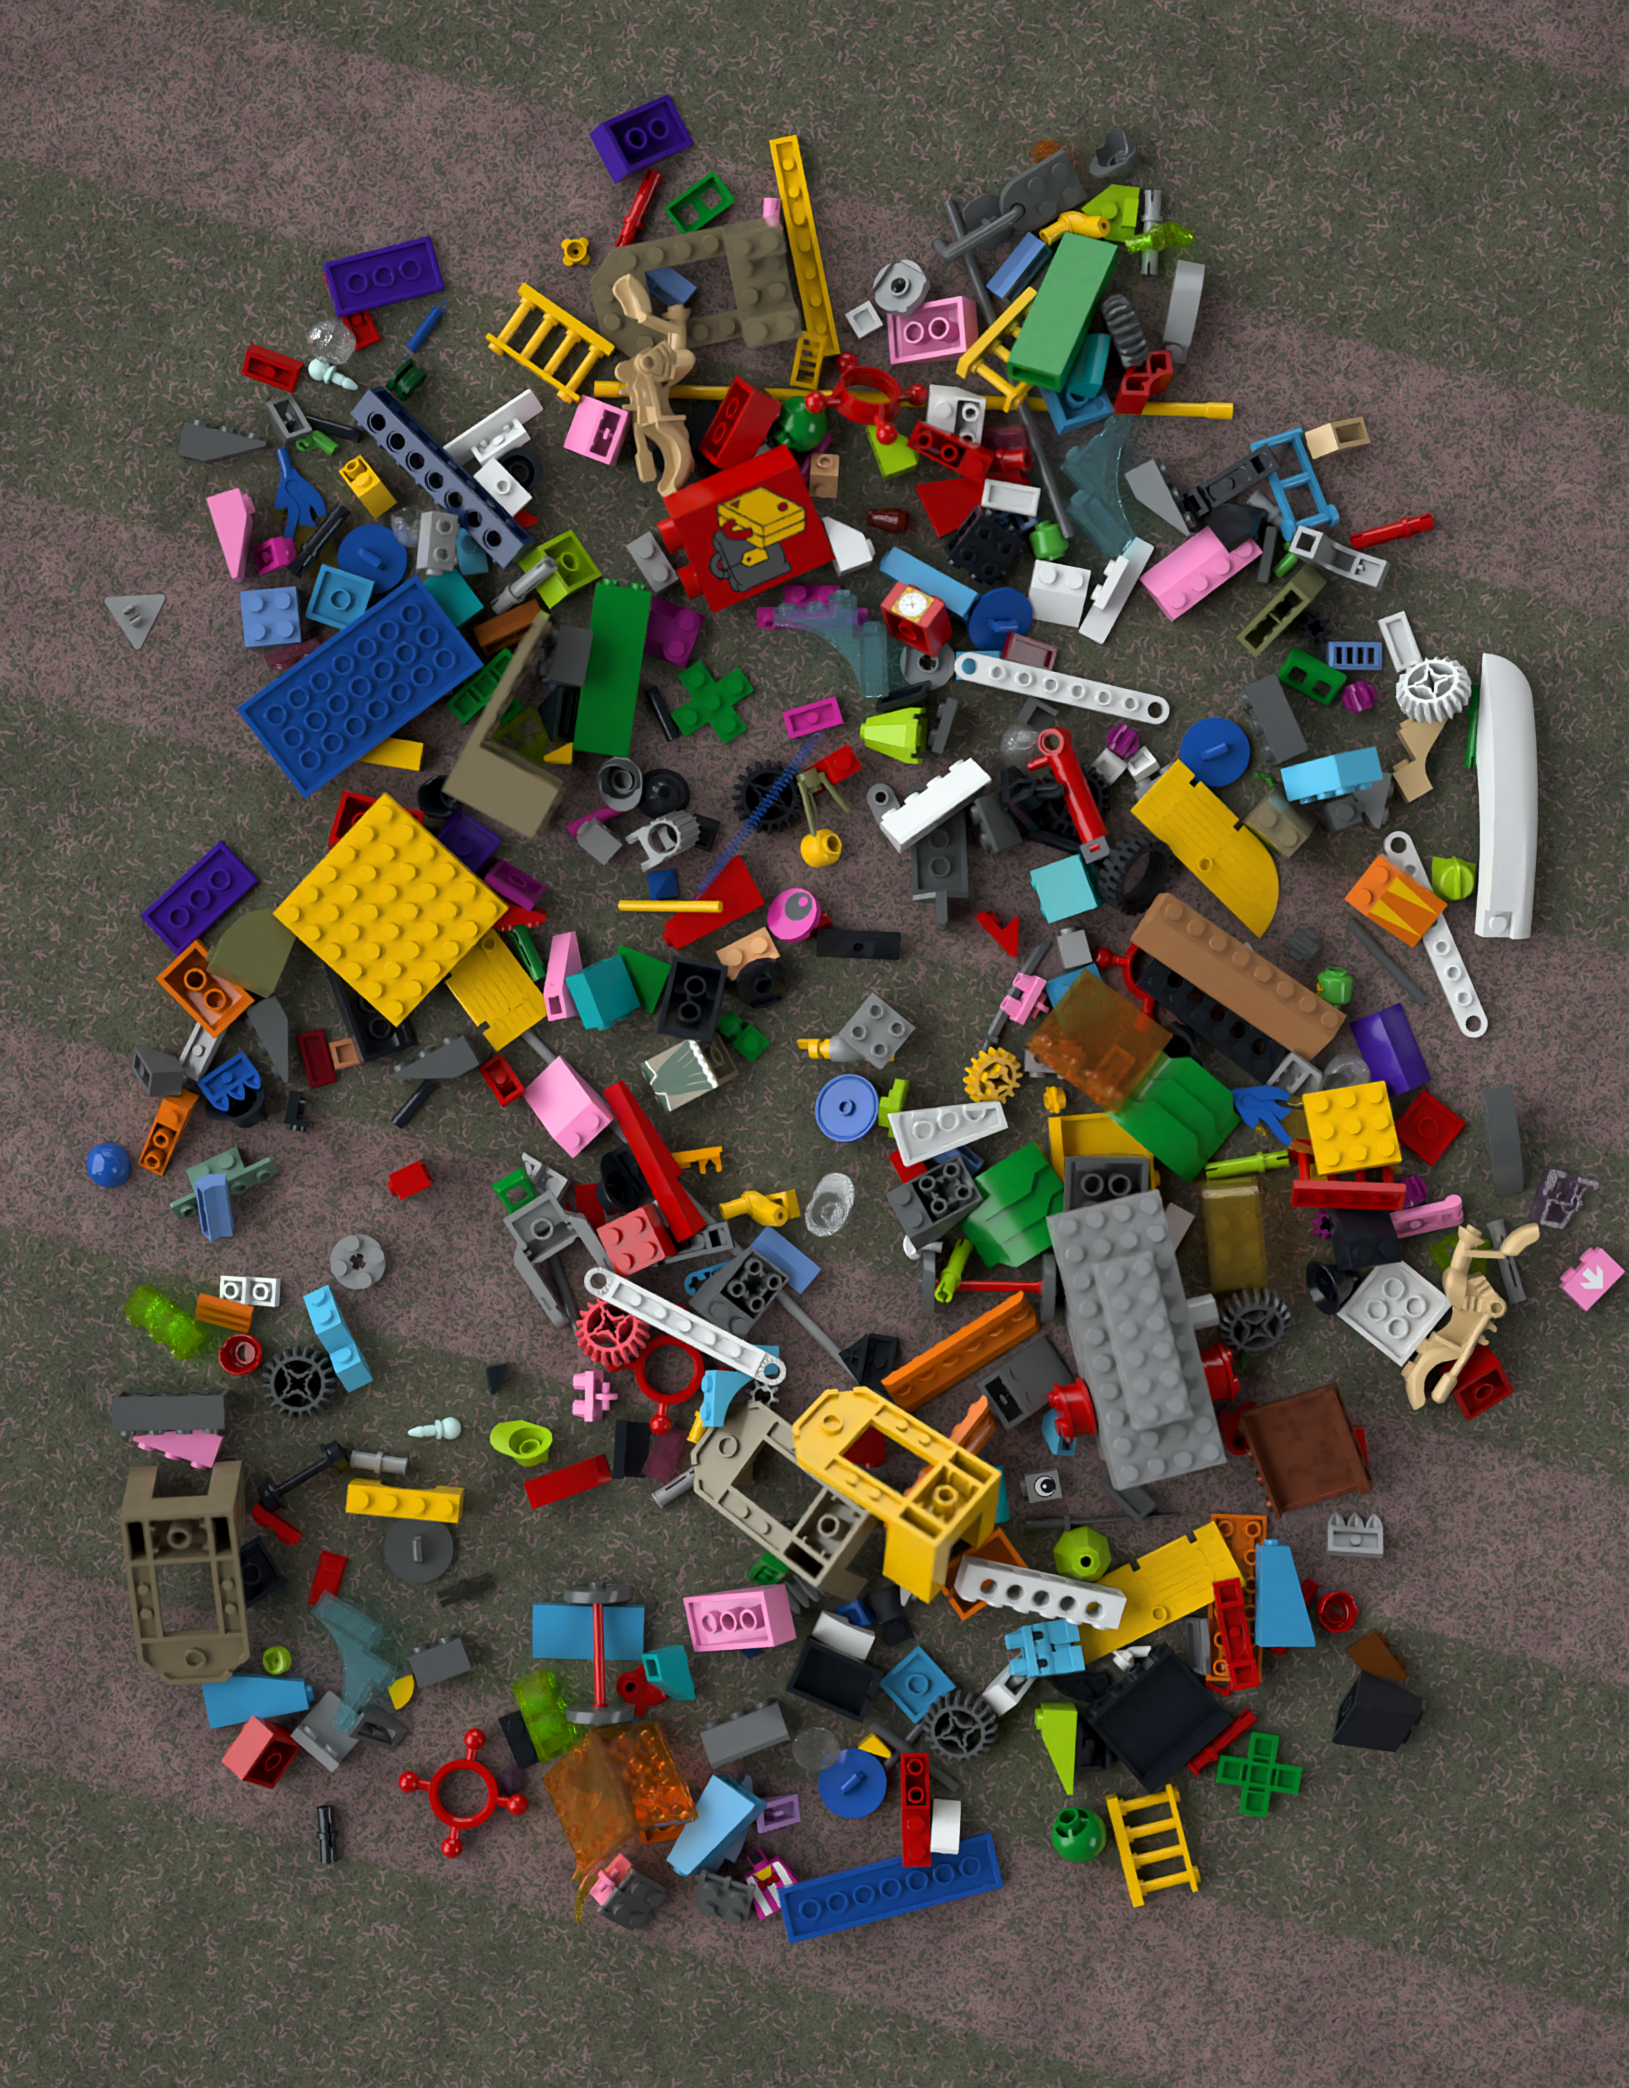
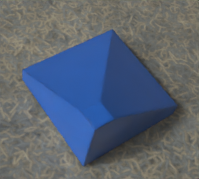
[647,868,679,900]
[836,1598,877,1628]

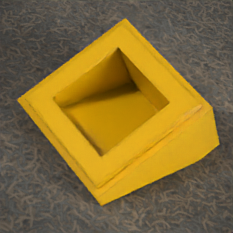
[544,742,573,765]
[765,1189,801,1220]
[858,1731,892,1759]

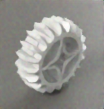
[1396,656,1472,725]

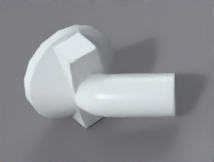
[903,1235,943,1260]
[1112,1646,1151,1672]

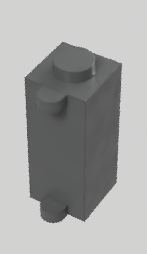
[1319,795,1366,833]

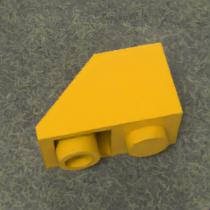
[339,455,397,519]

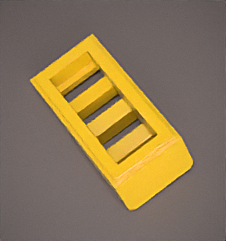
[790,331,827,391]

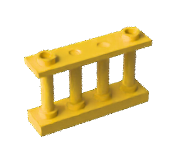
[486,282,616,404]
[956,286,1038,413]
[1105,1779,1201,1907]

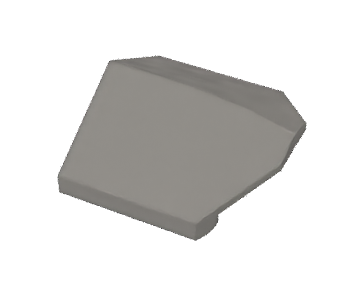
[1263,1051,1323,1112]

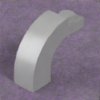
[1159,260,1205,364]
[1289,525,1391,590]

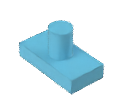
[456,517,489,576]

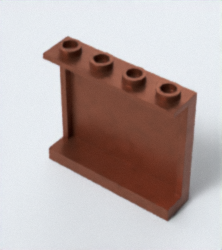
[1237,1382,1374,1520]

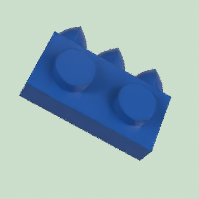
[196,1051,261,1111]

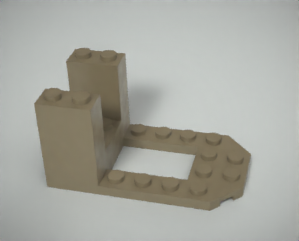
[590,215,803,358]
[442,610,567,839]
[691,1401,884,1603]
[119,1460,251,1685]

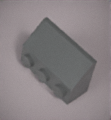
[700,1697,790,1769]

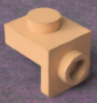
[809,453,839,498]

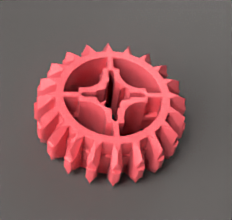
[575,1297,651,1367]

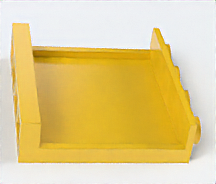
[1048,1112,1162,1201]

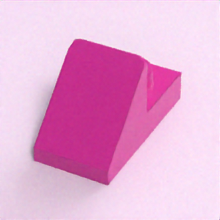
[252,537,297,576]

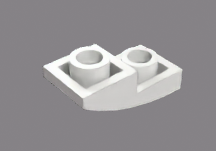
[220,1275,281,1307]
[812,1610,875,1660]
[930,1798,961,1854]

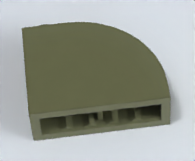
[1236,563,1327,657]
[205,909,296,999]

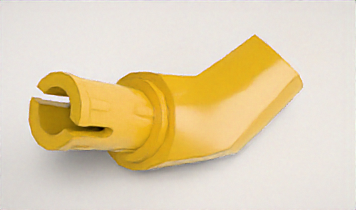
[1039,211,1110,246]
[719,1191,788,1227]

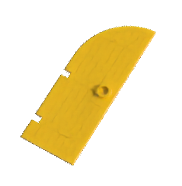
[1130,759,1279,939]
[444,928,547,1052]
[1073,1521,1247,1665]

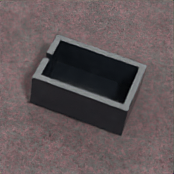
[785,1635,884,1724]

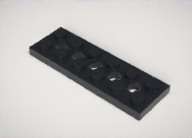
[1135,958,1290,1085]

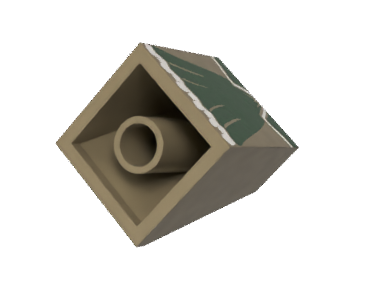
[1241,782,1319,860]
[640,1029,740,1113]

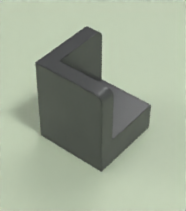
[1015,695,1059,735]

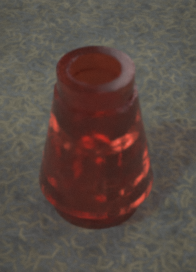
[867,508,909,535]

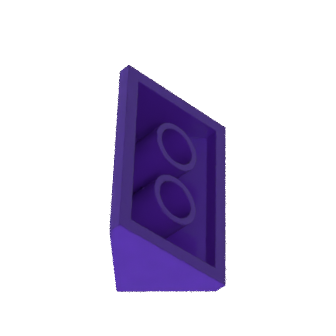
[1349,1003,1431,1097]

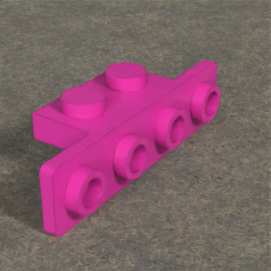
[757,585,868,630]

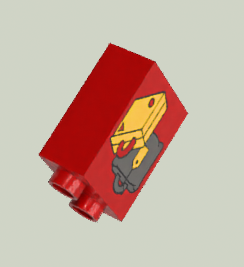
[657,444,835,613]

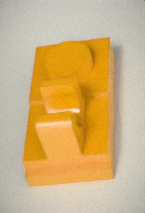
[671,1146,722,1174]

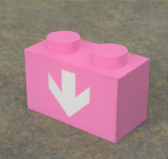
[1558,1247,1625,1311]

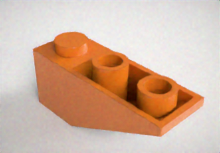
[137,1088,199,1176]

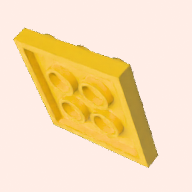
[1302,1081,1402,1177]

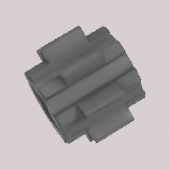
[1284,927,1321,963]

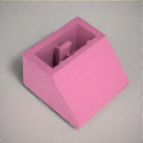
[563,395,632,467]

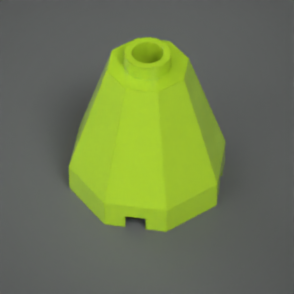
[860,707,928,764]
[1053,1525,1112,1582]

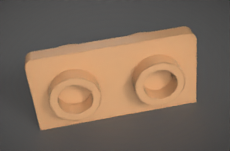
[716,927,780,981]

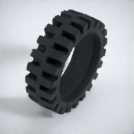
[1098,831,1174,916]

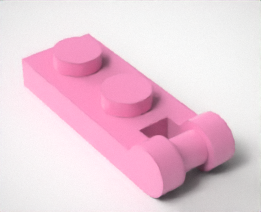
[1389,1195,1464,1238]

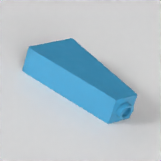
[879,546,980,625]
[1254,1539,1315,1647]
[202,1672,315,1729]
[666,1774,768,1877]

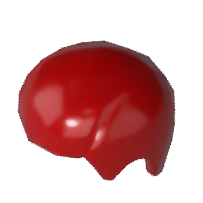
[218,1333,263,1376]
[1316,1590,1359,1633]

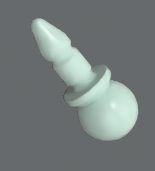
[308,358,358,390]
[408,1417,461,1439]

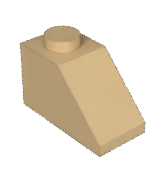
[1305,417,1371,459]

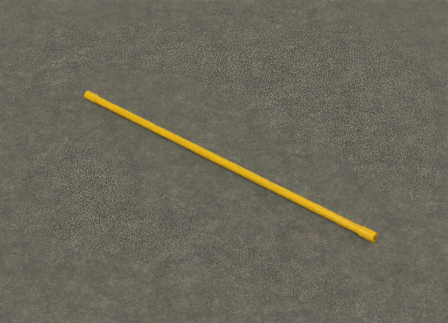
[594,381,1233,420]

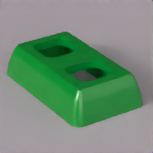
[665,172,735,234]
[1278,648,1347,706]
[492,1168,540,1215]

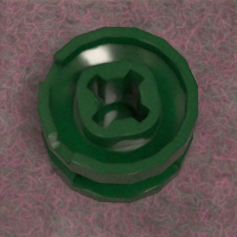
[385,358,428,402]

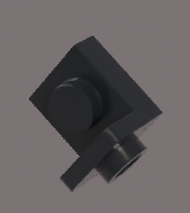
[284,1090,314,1132]

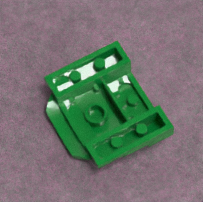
[1104,1048,1242,1183]
[958,1140,1064,1269]

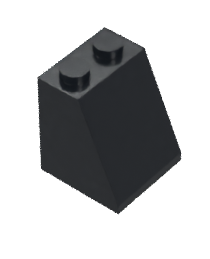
[1332,1670,1424,1752]

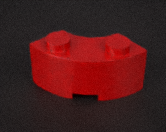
[1114,350,1173,415]

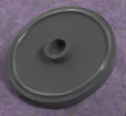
[384,1518,454,1583]

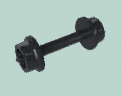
[257,1440,350,1512]

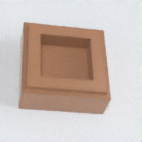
[329,1038,360,1070]

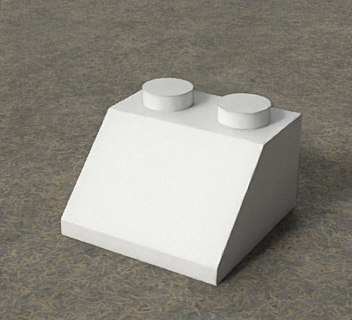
[821,517,875,577]
[1027,560,1091,628]

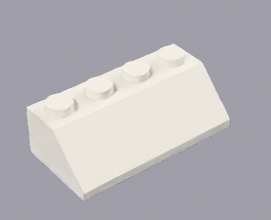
[880,758,991,854]

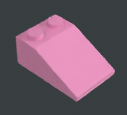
[887,296,979,365]
[206,488,256,584]
[523,1055,615,1158]

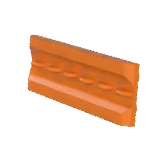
[881,1290,1041,1413]
[883,1395,996,1534]
[1205,1513,1267,1682]

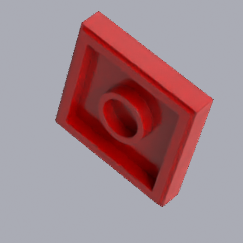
[1394,1089,1467,1167]

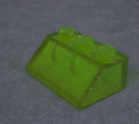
[122,1282,212,1361]
[511,1666,578,1764]

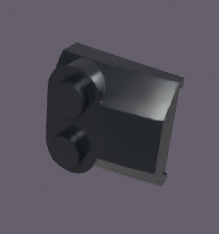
[240,1535,289,1610]

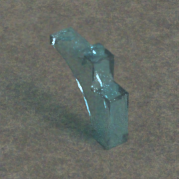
[1060,414,1137,558]
[773,590,889,698]
[310,1589,397,1734]

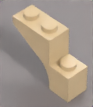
[1391,717,1449,803]

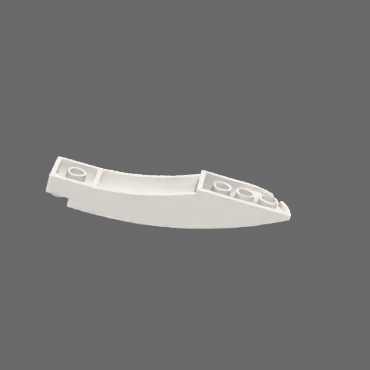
[1475,653,1538,939]

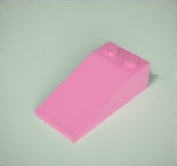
[683,1584,796,1652]

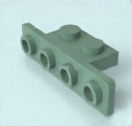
[170,1146,279,1219]

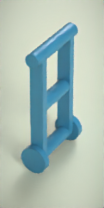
[1250,427,1339,542]

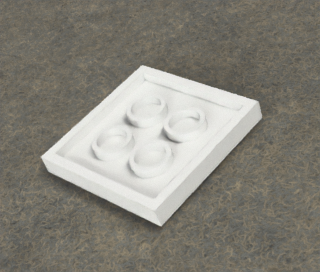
[1336,1260,1451,1367]

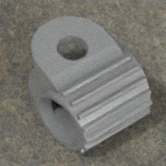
[625,810,701,872]

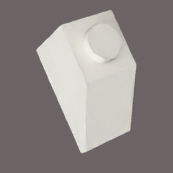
[980,1652,1036,1717]

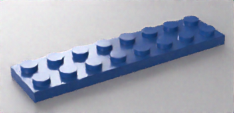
[776,1832,1003,1944]

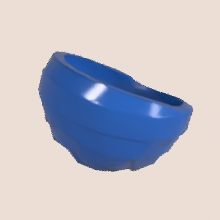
[87,1143,131,1188]

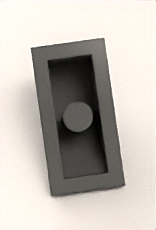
[132,1045,186,1097]

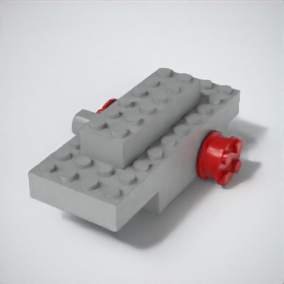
[1045,1189,1240,1490]

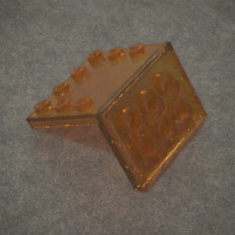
[1024,968,1174,1115]
[542,1719,699,1876]

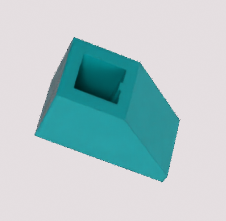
[641,1645,696,1701]

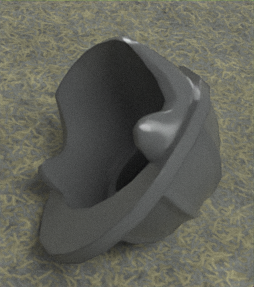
[1089,128,1138,178]
[597,756,643,812]

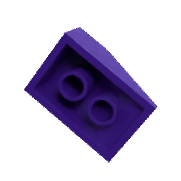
[589,94,694,184]

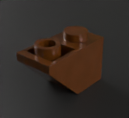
[1345,1629,1408,1680]

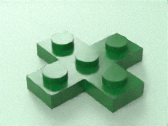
[445,648,526,726]
[670,660,754,745]
[1215,1730,1302,1818]

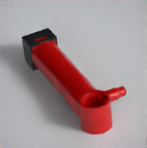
[1027,726,1117,864]

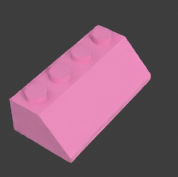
[1138,526,1263,622]

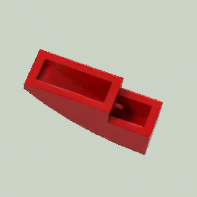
[523,1454,612,1509]

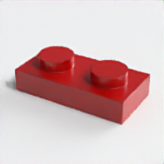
[250,1501,304,1546]

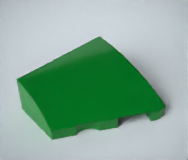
[616,945,671,1014]

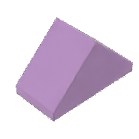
[756,1794,800,1833]

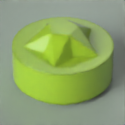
[263,1646,291,1675]

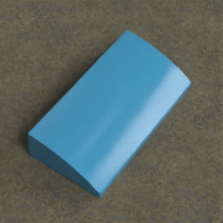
[1038,368,1114,435]
[532,1602,645,1661]

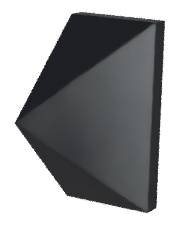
[875,680,932,713]
[537,686,581,742]

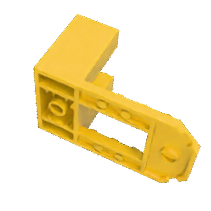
[792,1386,1002,1604]

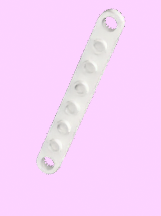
[954,652,1169,724]
[1384,831,1488,1038]
[584,1267,786,1386]

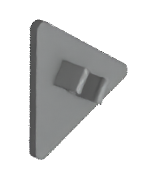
[104,594,166,650]

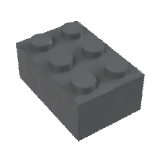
[1237,673,1309,766]

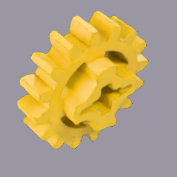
[963,1047,1022,1104]

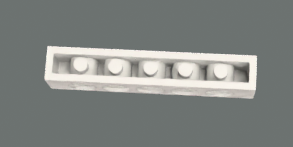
[954,1555,1127,1630]

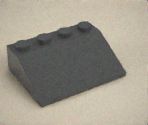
[1063,1153,1149,1212]

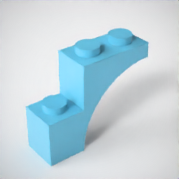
[303,1285,374,1393]
[700,1345,779,1427]

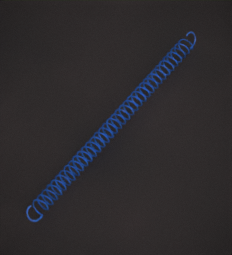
[691,733,821,901]

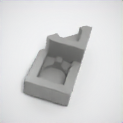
[522,1153,572,1202]

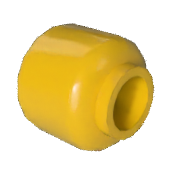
[801,829,842,868]

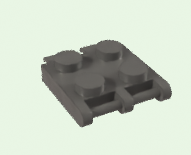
[596,1866,668,1931]
[694,1867,756,1925]

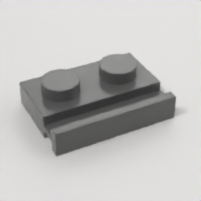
[928,697,959,756]

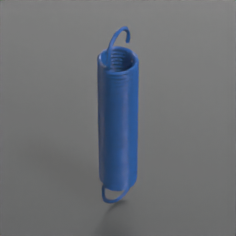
[403,300,447,359]

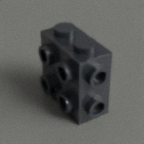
[944,504,1025,586]

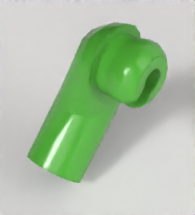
[296,430,339,456]
[1272,540,1299,578]

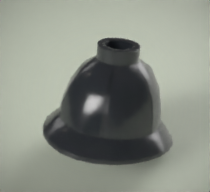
[637,769,690,819]
[1306,1261,1358,1315]

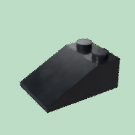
[656,955,728,1044]
[1327,1182,1401,1272]

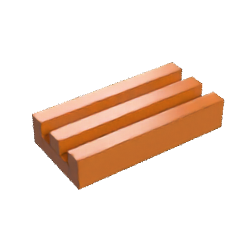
[194,1293,254,1333]

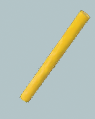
[618,900,723,912]

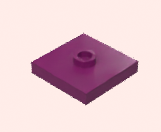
[483,859,548,911]

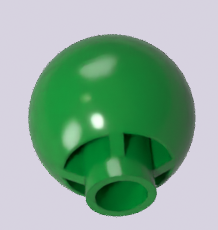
[769,396,827,452]
[1051,1807,1107,1864]

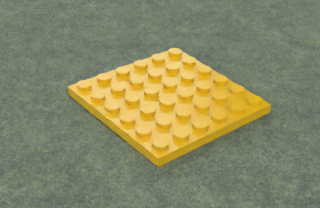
[272,792,510,1027]

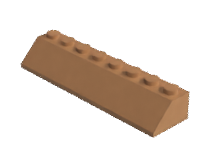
[1129,893,1346,1062]

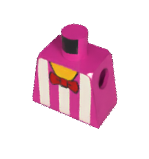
[745,1847,801,1920]

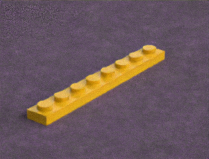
[769,135,840,358]

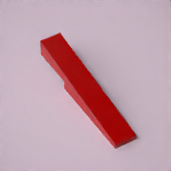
[603,1080,707,1243]

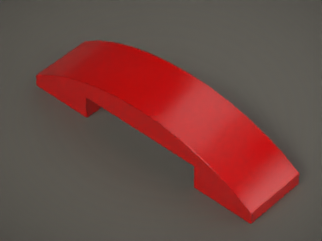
[1212,1577,1260,1691]

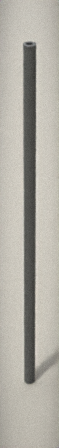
[943,199,1075,540]

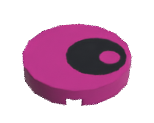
[767,888,821,943]

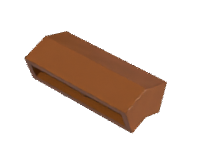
[473,599,541,657]

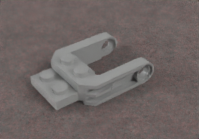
[503,1189,625,1330]

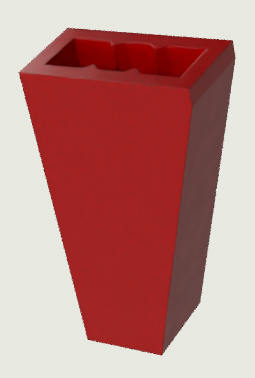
[915,469,1031,540]
[661,855,765,950]

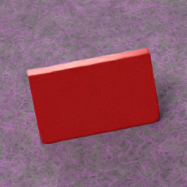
[241,344,304,393]

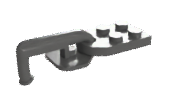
[931,149,1088,262]

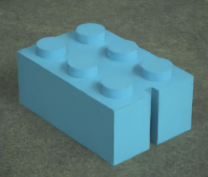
[1281,746,1383,805]

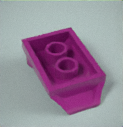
[644,596,705,668]

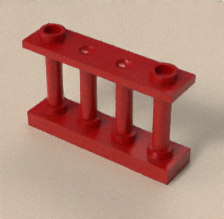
[1288,1139,1406,1211]

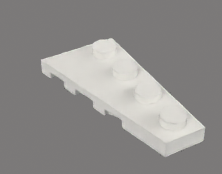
[887,1100,1008,1167]

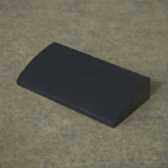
[322,960,415,1065]

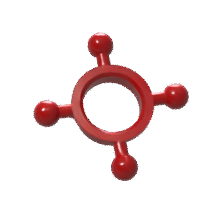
[805,352,928,446]
[1091,943,1181,1034]
[604,1303,732,1436]
[398,1728,529,1859]

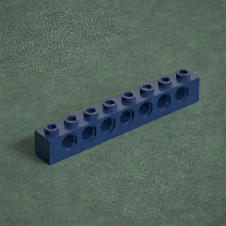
[350,386,535,569]

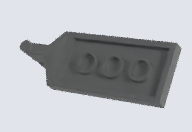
[908,785,969,932]

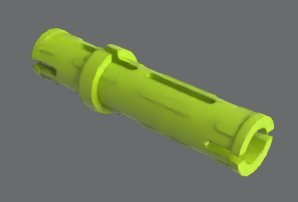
[1205,1149,1290,1181]
[935,1238,973,1303]

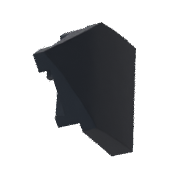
[1202,503,1267,553]
[838,1333,899,1393]
[1074,1715,1118,1772]

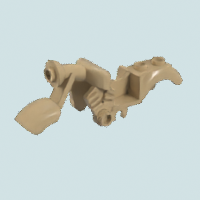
[612,274,696,497]
[1401,1223,1539,1410]

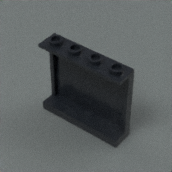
[1082,1642,1234,1794]

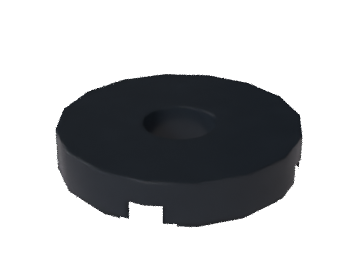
[735,957,790,1009]

